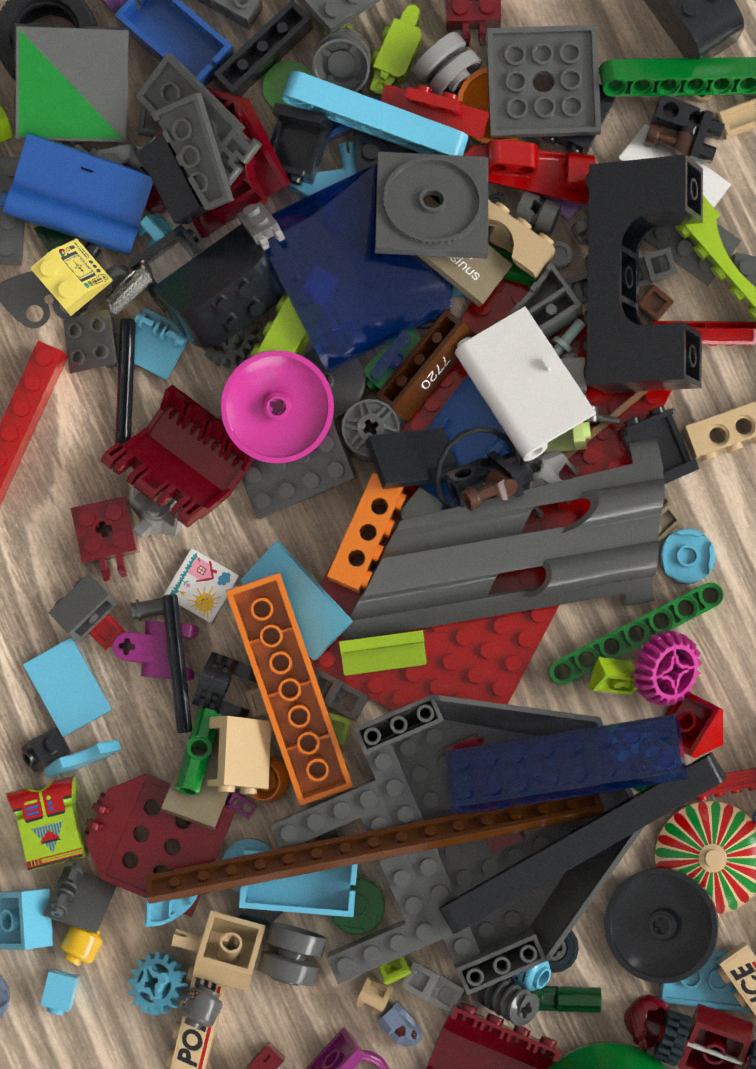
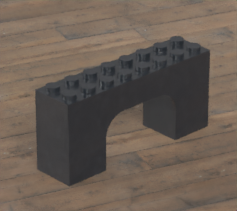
[584,154,703,394]

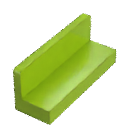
[339,630,427,676]

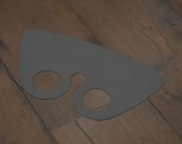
[0,271,83,329]

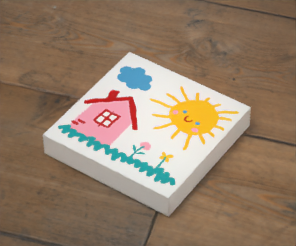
[163,548,240,624]

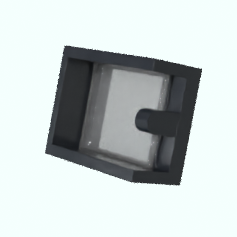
[128,224,203,313]

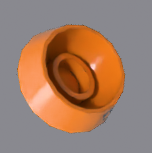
[250,755,289,803]

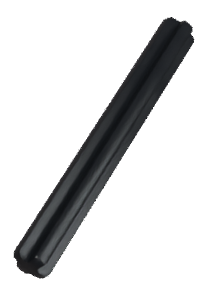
[115,318,136,444]
[162,594,192,734]

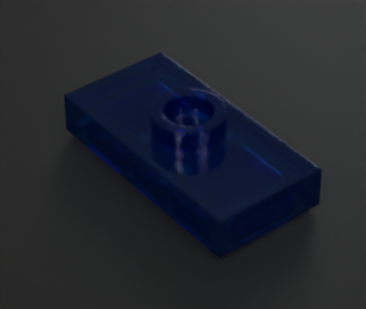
[370,330,411,384]

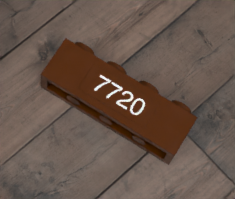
[376,309,476,421]

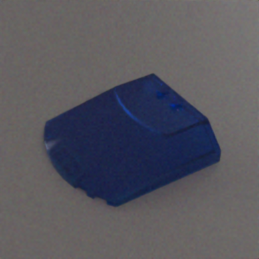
[266,164,453,372]

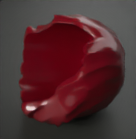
[624,994,670,1051]

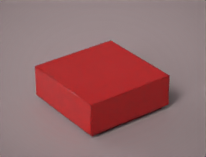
[89,614,126,651]

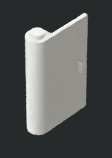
[455,307,596,461]

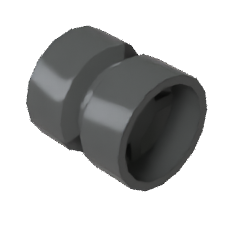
[514,191,562,237]

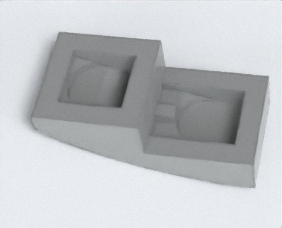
[401,961,466,1013]

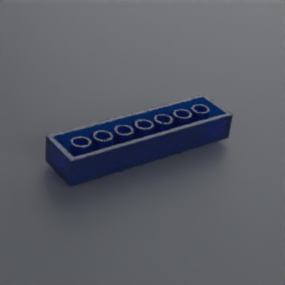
[446,714,688,814]

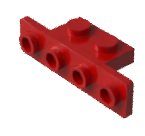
[380,84,490,139]

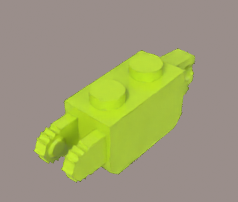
[370,4,422,97]

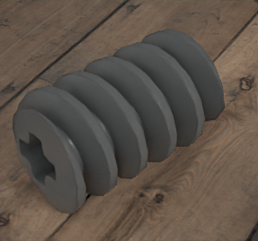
[476,979,539,1026]

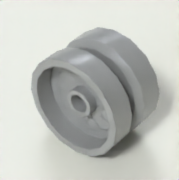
[412,32,482,95]

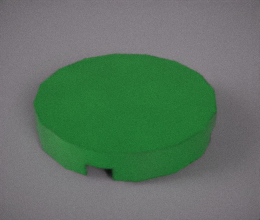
[331,878,385,935]

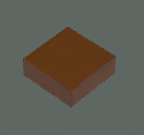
[638,284,674,321]

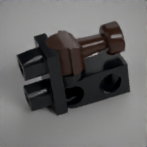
[644,96,725,164]
[445,451,534,511]

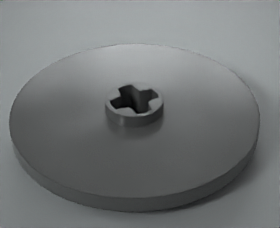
[303,345,366,420]

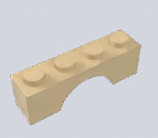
[488,200,556,279]

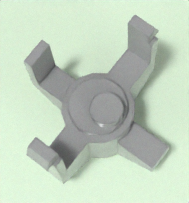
[521,450,579,517]
[129,484,182,538]

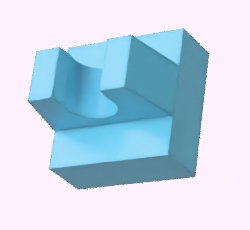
[137,213,173,247]

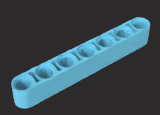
[282,71,469,156]

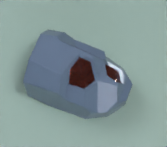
[376,1001,422,1047]

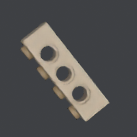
[682,401,756,462]

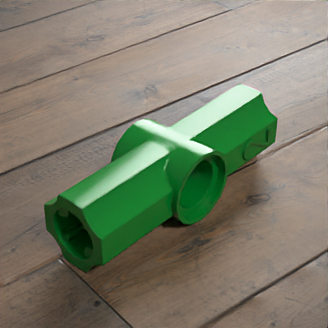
[175,708,222,796]

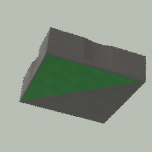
[13,23,129,142]

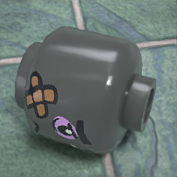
[180,985,223,1030]

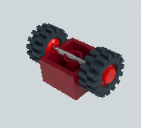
[653,1003,756,1069]

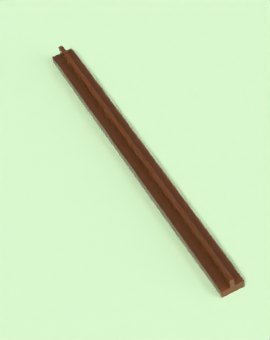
[145,786,604,904]

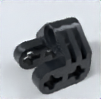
[192,651,257,718]

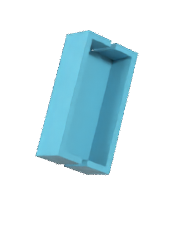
[239,849,358,917]

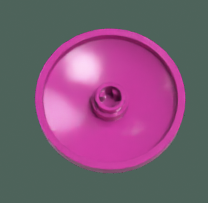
[221,350,334,463]

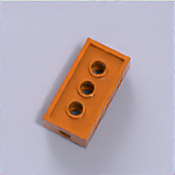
[327,473,407,594]

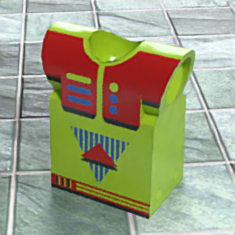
[6,775,89,870]

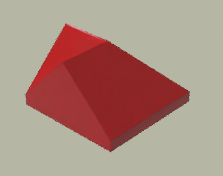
[652,693,723,758]

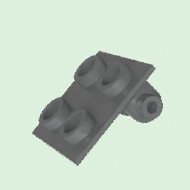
[63,309,119,374]
[43,863,117,934]

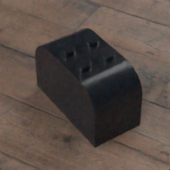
[644,0,744,60]
[153,224,284,348]

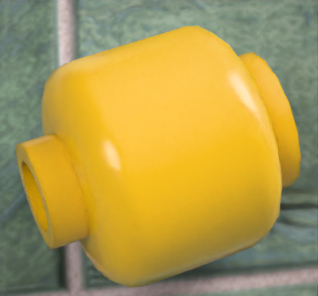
[60,926,103,966]

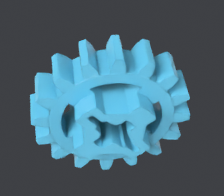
[128,952,188,1015]

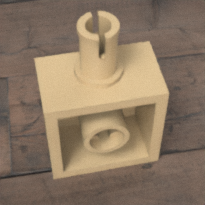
[171,911,265,991]

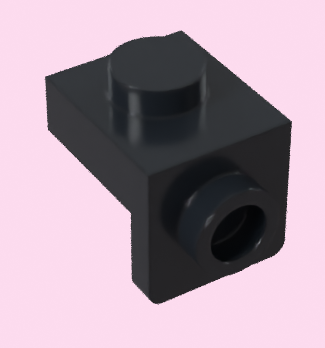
[21,727,70,772]

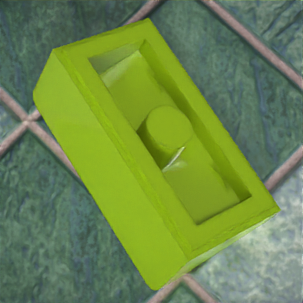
[588,657,637,695]

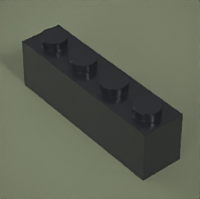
[213,0,312,96]

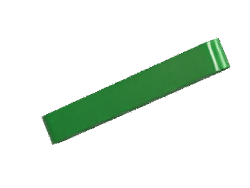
[599,57,756,97]
[548,582,724,685]

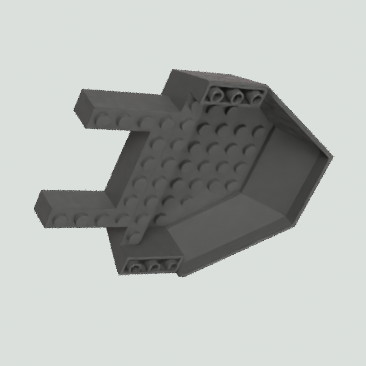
[271,694,644,996]

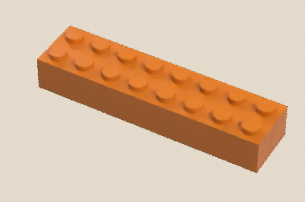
[226,572,353,806]

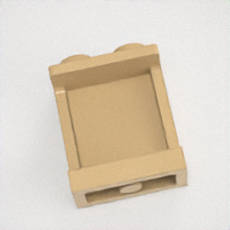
[207,716,271,795]

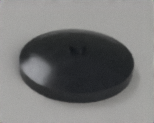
[604,868,719,984]

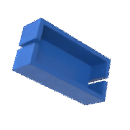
[114,0,234,87]

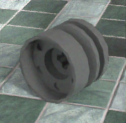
[341,399,400,462]

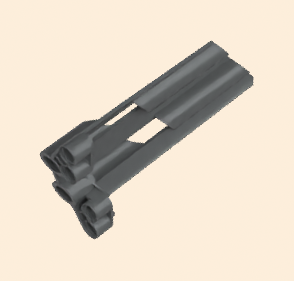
[341,437,665,640]

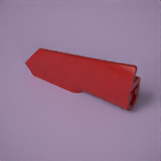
[463,139,596,205]

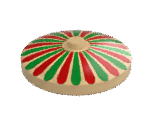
[654,801,756,914]

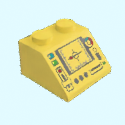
[30,239,113,316]

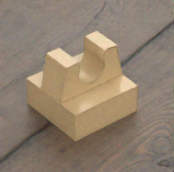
[356,975,393,1016]

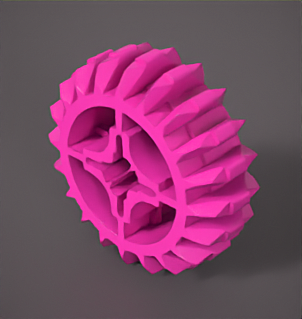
[631,630,702,707]

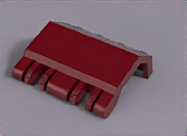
[101,384,254,528]
[426,1002,562,1069]

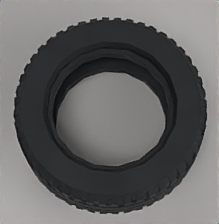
[0,0,98,80]

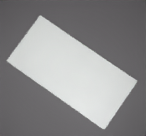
[619,124,731,207]

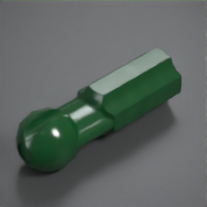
[522,986,602,1013]

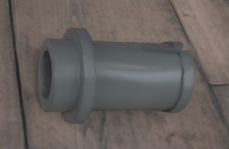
[131,597,164,621]

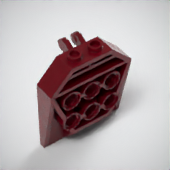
[155,88,291,238]
[84,773,236,917]

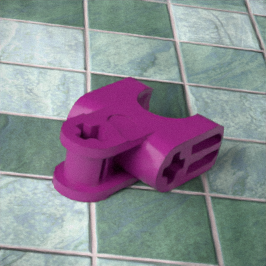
[113,621,199,681]

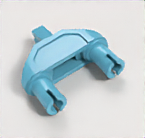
[287,141,361,223]

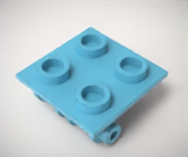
[134,308,189,380]

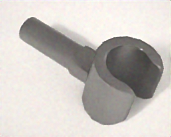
[585,406,621,425]

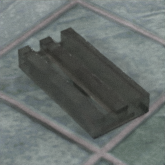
[106,260,154,315]

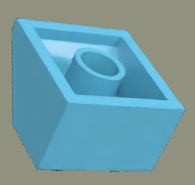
[0,889,53,950]

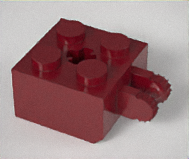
[445,0,501,47]
[70,496,140,582]

